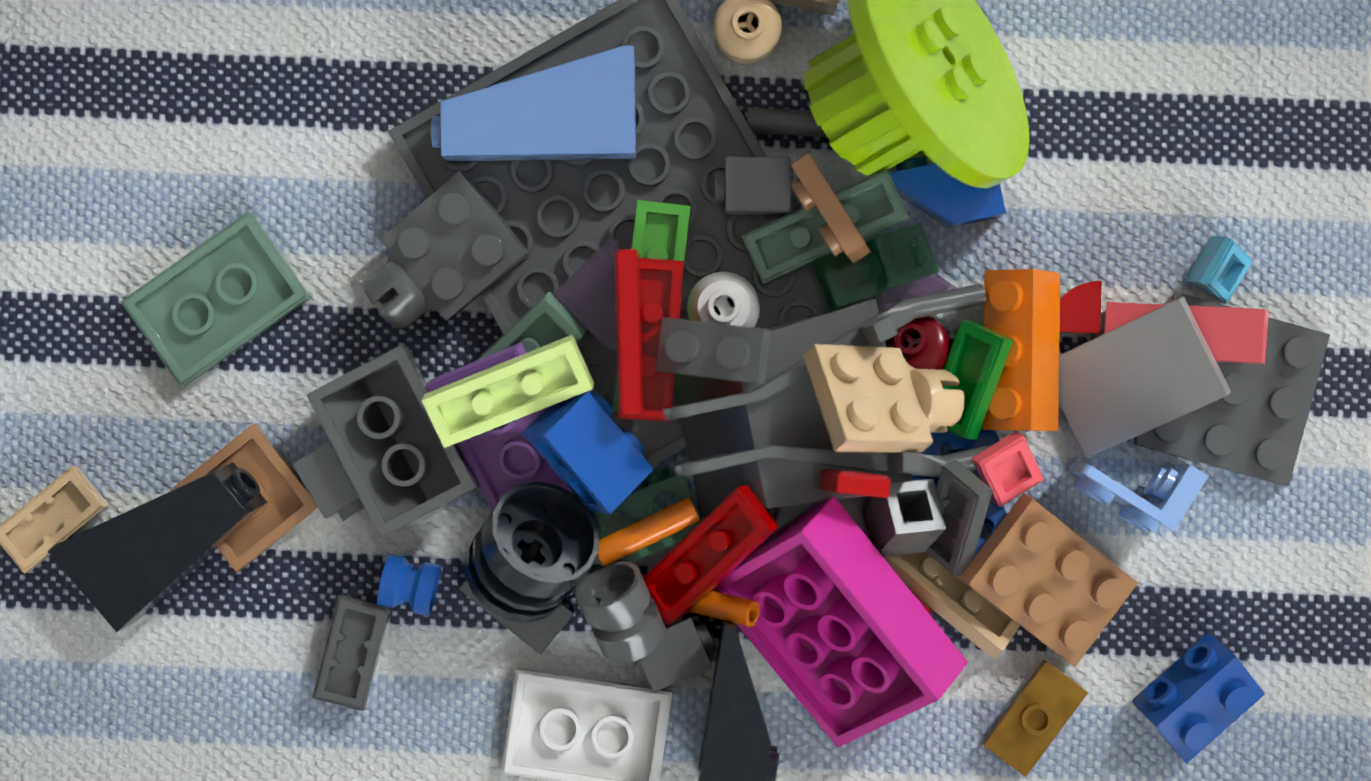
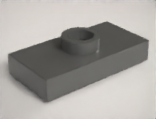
[926,460,993,578]
[312,594,391,711]

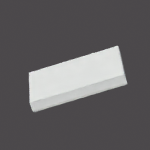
[501,668,672,781]

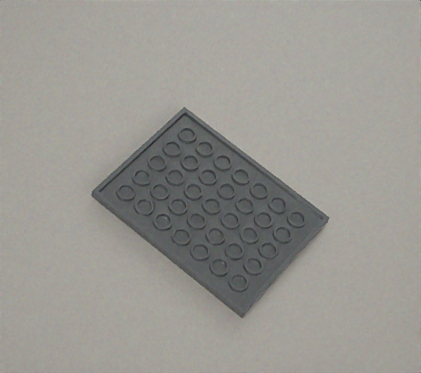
[388,0,851,466]

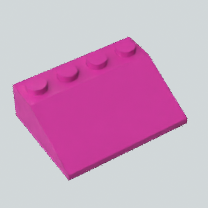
[712,496,968,748]

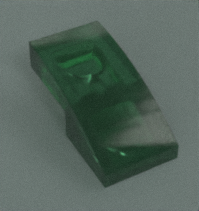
[813,222,939,311]

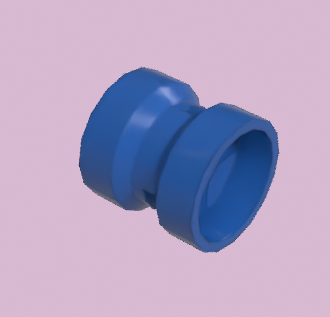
[377,553,441,617]

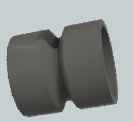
[575,560,666,663]

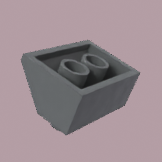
[306,345,479,537]

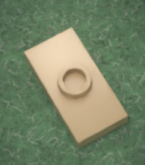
[0,465,110,574]

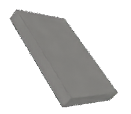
[1059,296,1231,459]

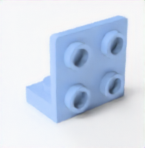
[1067,463,1209,534]

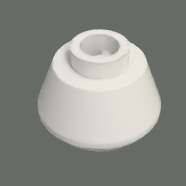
[687,272,760,328]

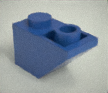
[890,156,1006,228]

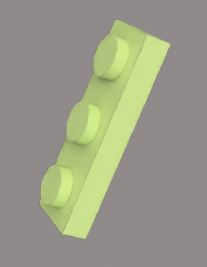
[422,335,594,448]

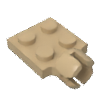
[803,344,964,453]

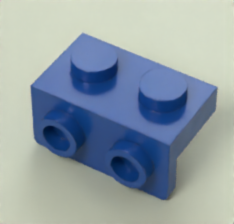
[1132,634,1265,764]

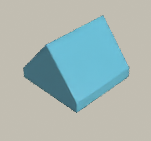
[1185,236,1252,304]

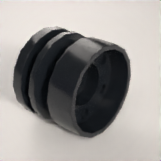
[465,481,599,623]

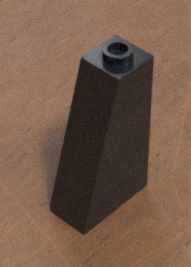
[48,462,268,633]

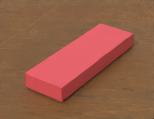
[1104,302,1269,365]

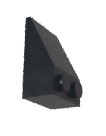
[697,620,779,781]

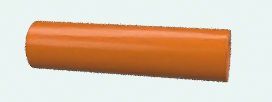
[597,497,700,567]
[689,590,760,627]

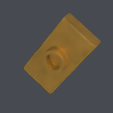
[981,660,1089,777]

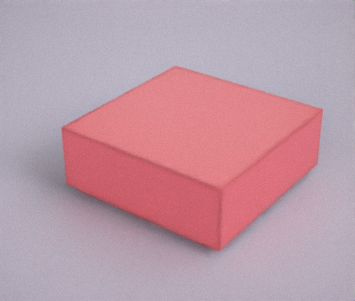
[971,431,1044,507]

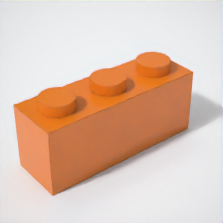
[982,269,1060,431]

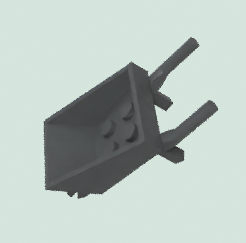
[663,284,993,517]

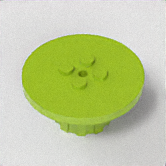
[804,0,1029,188]

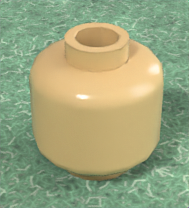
[713,0,782,65]

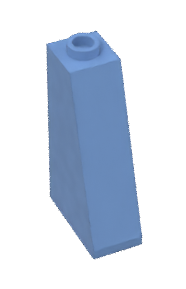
[431,46,636,161]

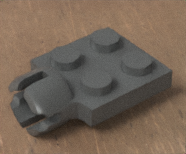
[363,171,530,329]

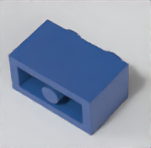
[522,390,654,514]

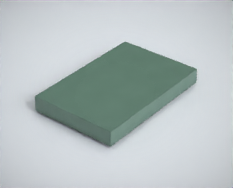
[120,211,312,388]

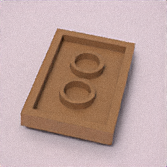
[959,493,1138,667]

